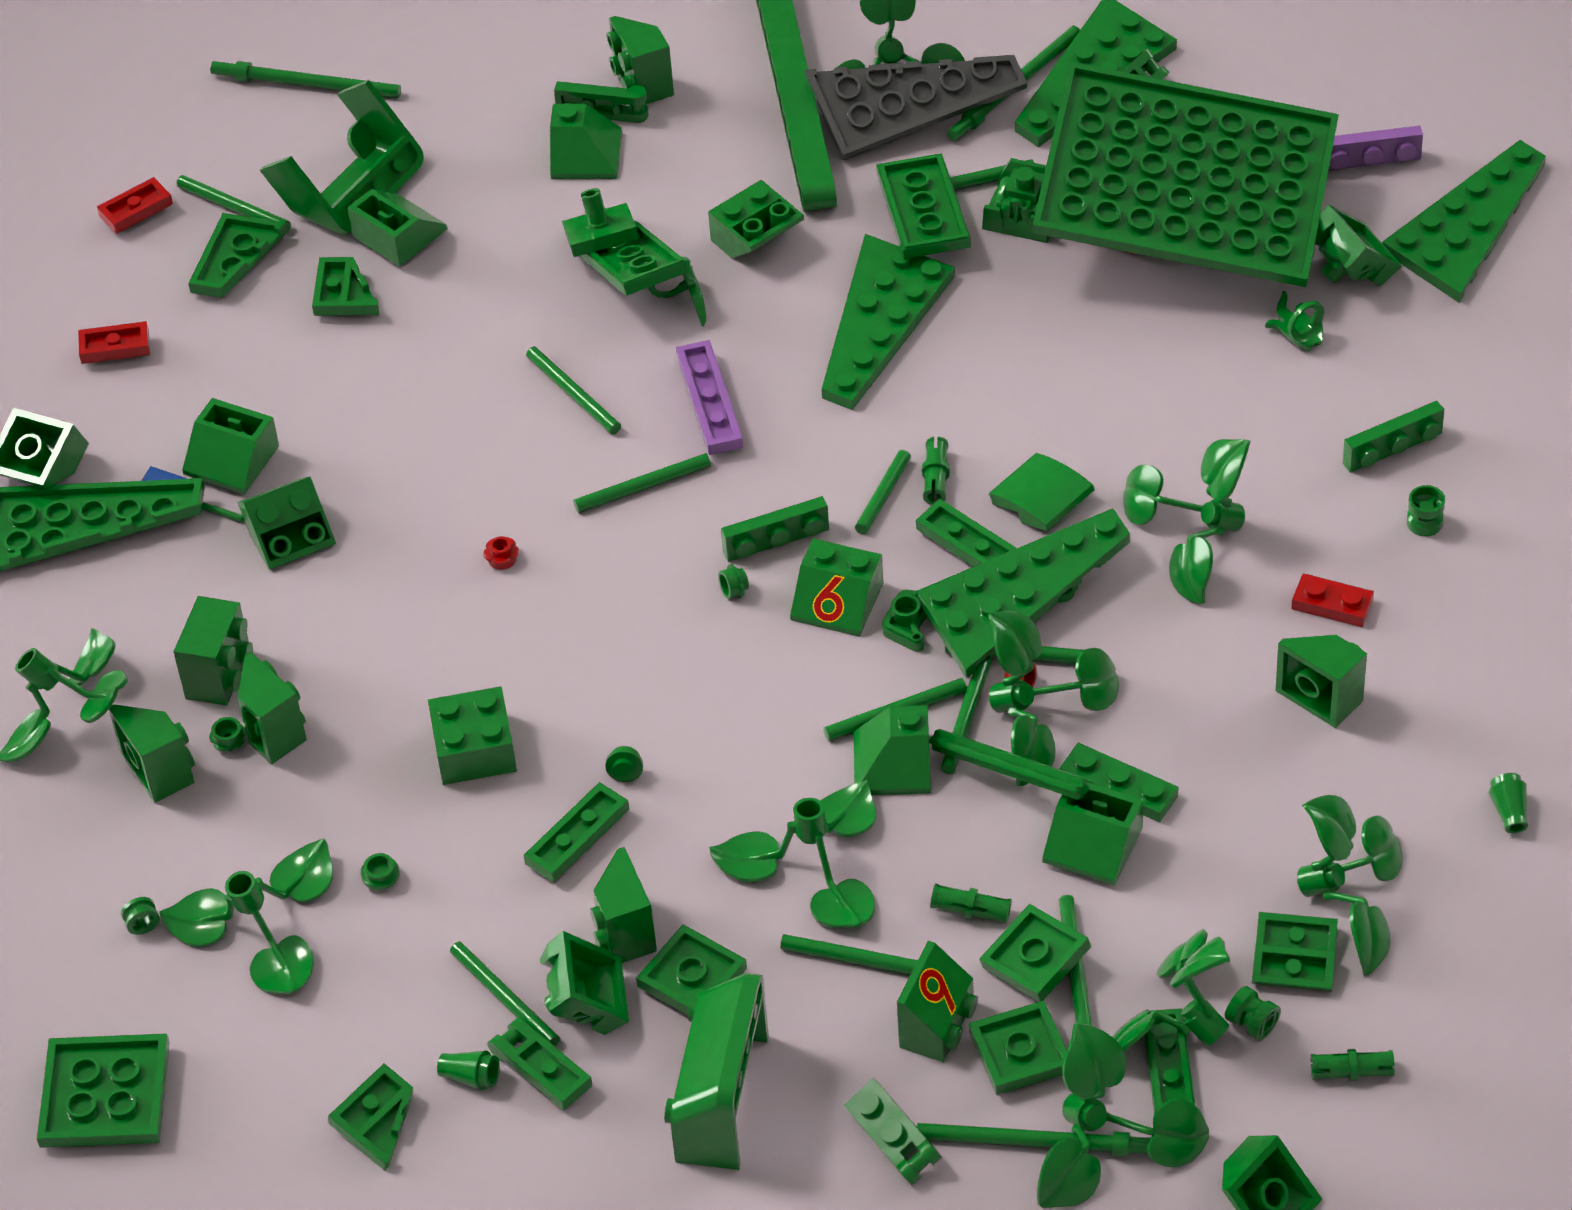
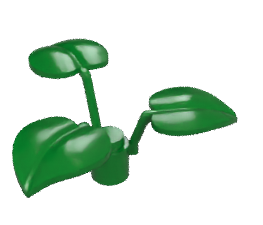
[837,0,965,69]
[1123,439,1251,604]
[988,611,1119,786]
[0,628,128,762]
[709,780,876,929]
[1297,795,1402,976]
[159,838,333,994]
[1113,929,1230,1051]
[1037,1023,1210,1208]

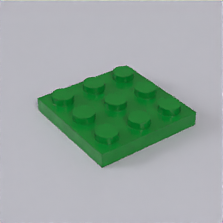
[37,1033,170,1148]

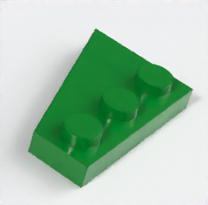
[188,213,288,298]

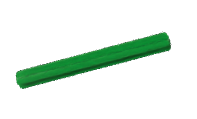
[929,729,1089,800]

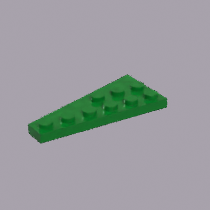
[1014,0,1177,147]
[1382,140,1546,303]
[821,234,955,410]
[916,508,1130,679]

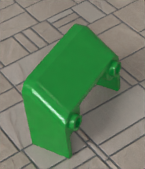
[259,80,424,235]
[664,973,769,1170]

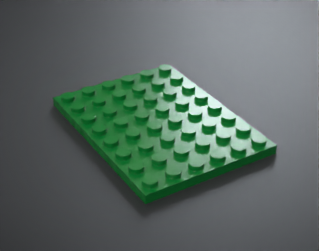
[1031,62,1339,287]

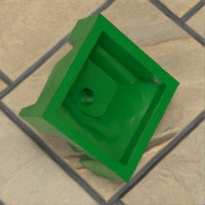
[982,158,1050,243]
[1315,204,1402,286]
[540,931,629,1035]

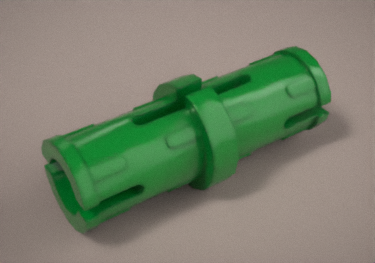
[922,436,950,505]
[930,883,1012,924]
[1310,1049,1395,1082]

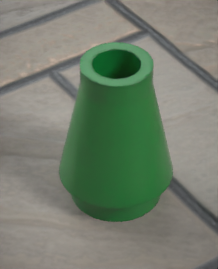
[1488,773,1528,833]
[437,1050,500,1090]

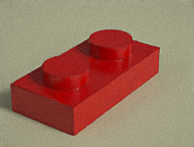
[97,177,173,234]
[78,321,150,364]
[1291,573,1374,627]

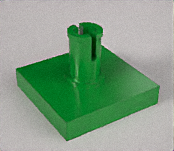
[562,188,639,257]

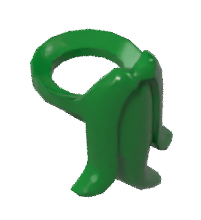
[647,257,706,326]
[1265,291,1325,351]

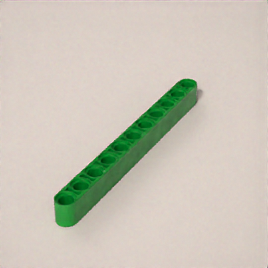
[756,0,837,212]

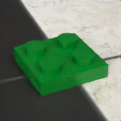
[979,903,1091,1002]
[636,924,747,1015]
[969,1000,1067,1095]

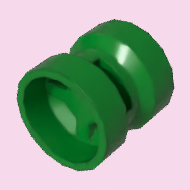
[1407,485,1445,536]
[1225,986,1281,1041]

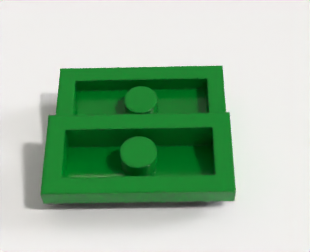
[989,453,1095,531]
[1252,912,1338,991]

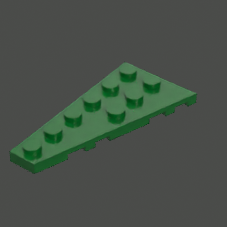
[0,478,205,572]

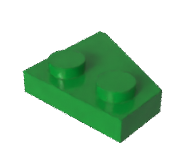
[312,257,380,316]
[328,1063,413,1171]

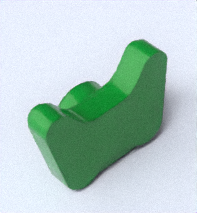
[882,589,927,652]

